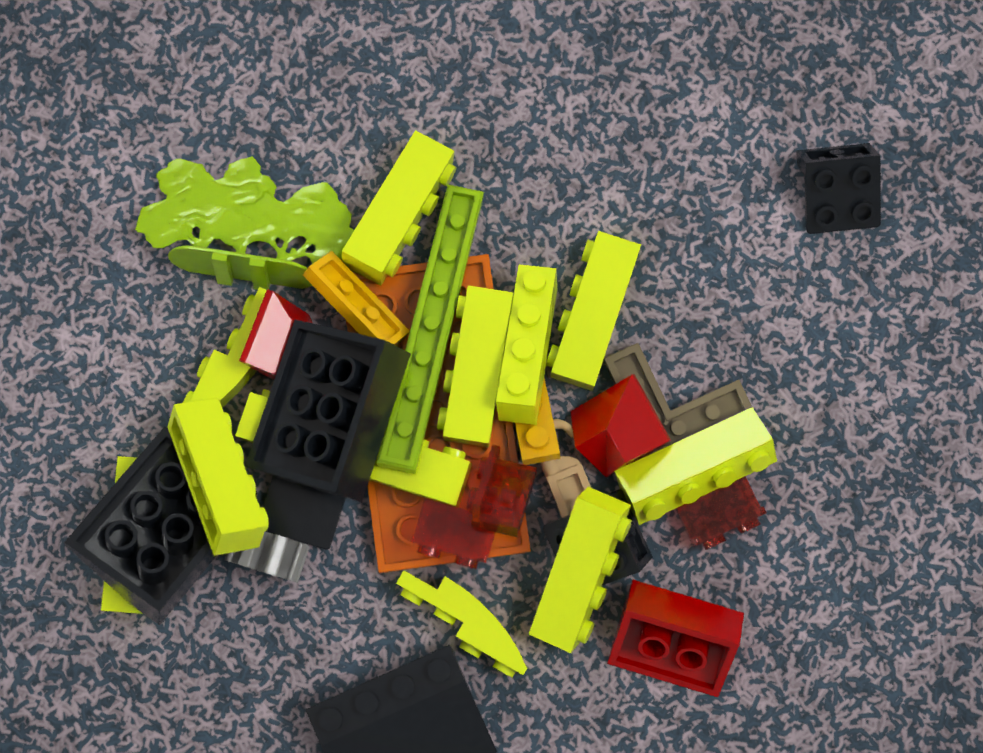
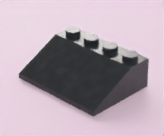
[245,319,411,503]
[64,426,257,625]
[305,644,497,753]

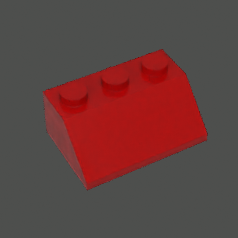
[607,580,744,697]

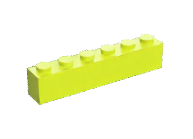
[235,389,472,508]

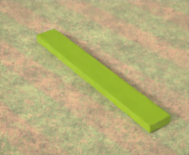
[377,184,484,474]

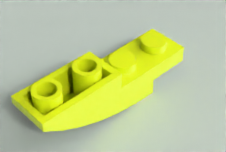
[183,287,267,407]
[396,570,527,678]

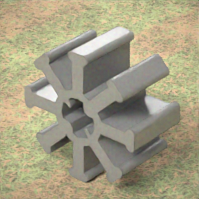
[224,532,310,583]

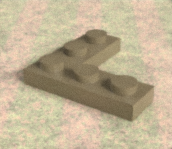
[603,343,752,455]

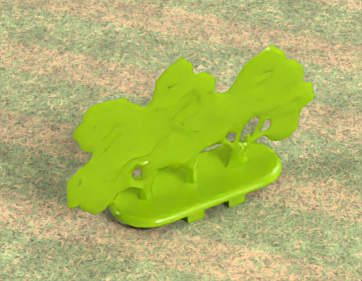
[135,156,354,290]

